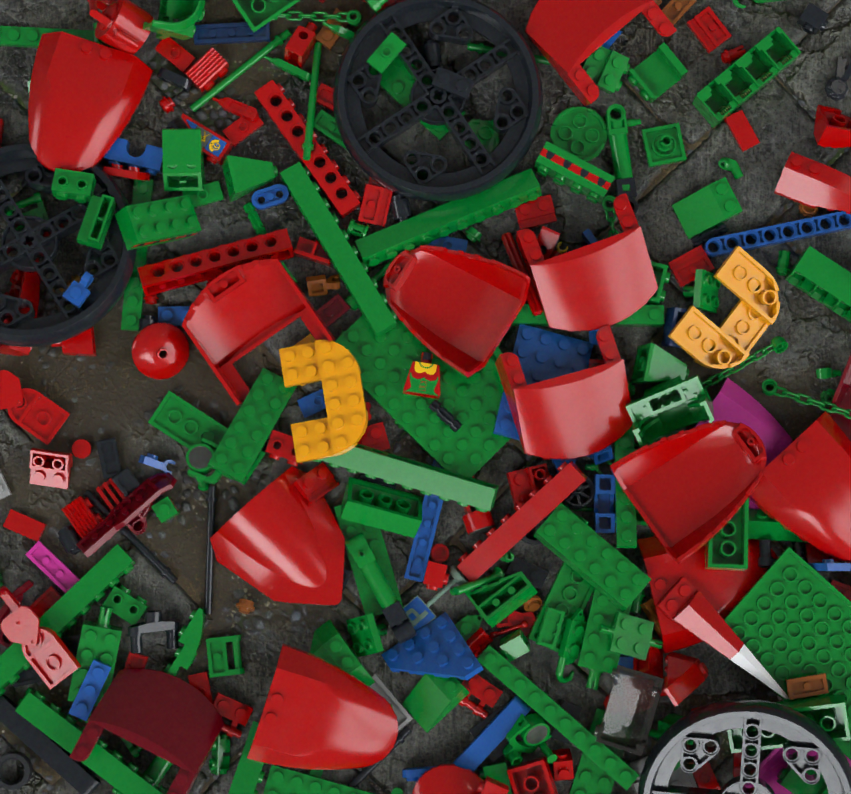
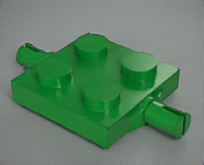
[598,612,663,661]

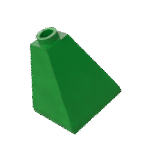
[222,155,278,202]
[631,343,689,384]

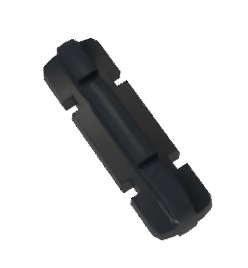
[691,223,727,247]
[429,400,462,432]
[360,473,397,489]

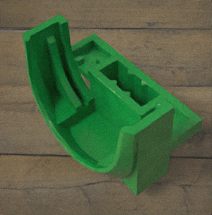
[143,0,205,40]
[625,374,714,448]

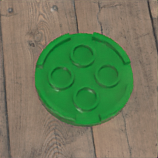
[550,106,607,162]

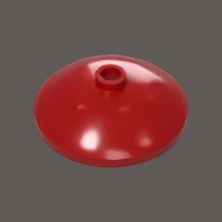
[131,322,189,380]

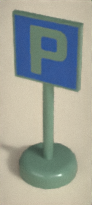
[403,564,470,631]

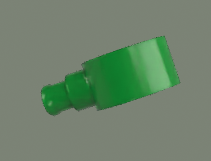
[816,368,841,379]
[585,460,612,474]

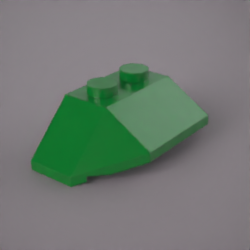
[310,620,375,686]

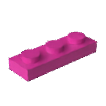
[25,541,80,593]

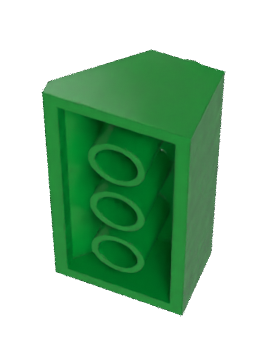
[340,477,422,538]

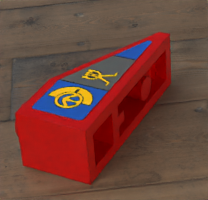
[181,113,233,165]

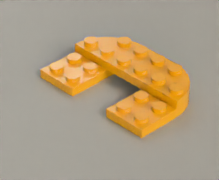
[668,246,780,369]
[279,340,368,463]

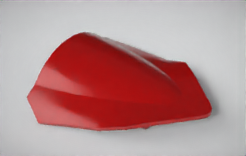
[210,466,345,605]

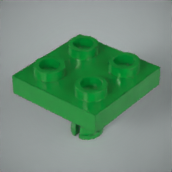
[641,123,687,168]
[683,269,721,313]
[346,613,387,657]

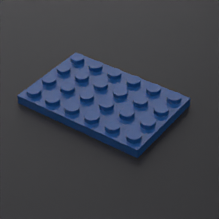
[493,325,593,441]

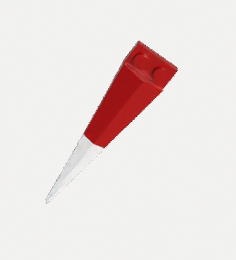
[656,577,789,699]

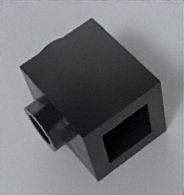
[796,2,829,35]

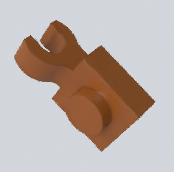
[306,275,341,297]

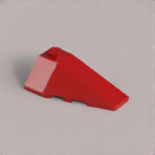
[814,105,851,148]
[664,652,709,706]

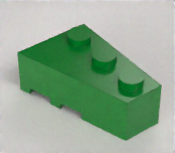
[465,571,538,628]

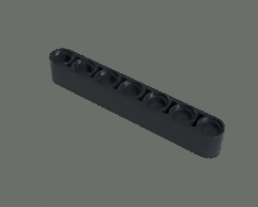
[0,694,101,794]

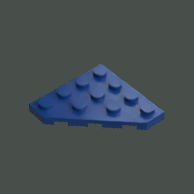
[381,612,484,680]

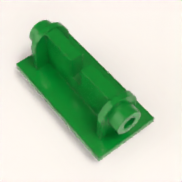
[209,734,230,775]

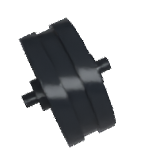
[562,476,595,510]

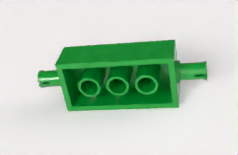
[576,589,632,690]
[68,605,123,723]

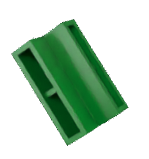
[77,194,116,250]

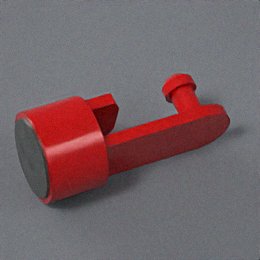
[462,476,495,535]

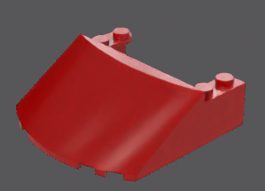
[525,0,677,106]
[516,193,658,332]
[182,259,335,406]
[495,325,633,460]

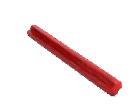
[501,232,543,316]

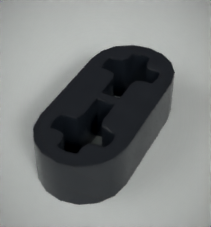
[157,67,193,92]

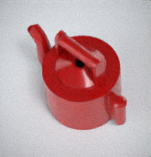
[87,0,154,55]

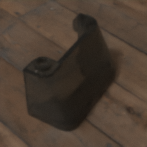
[594,665,664,756]

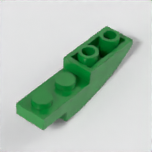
[164,607,205,676]

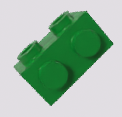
[51,168,96,203]
[646,261,671,305]
[103,585,150,625]

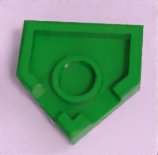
[459,119,499,160]

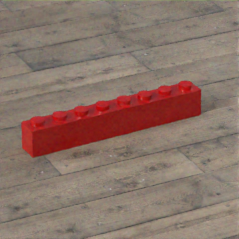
[456,460,587,582]

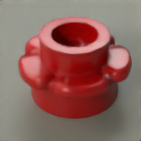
[158,96,176,114]

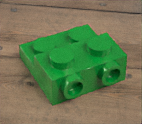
[582,46,630,94]

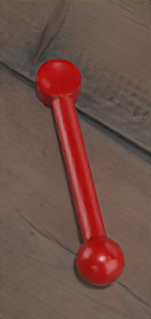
[490,621,528,638]

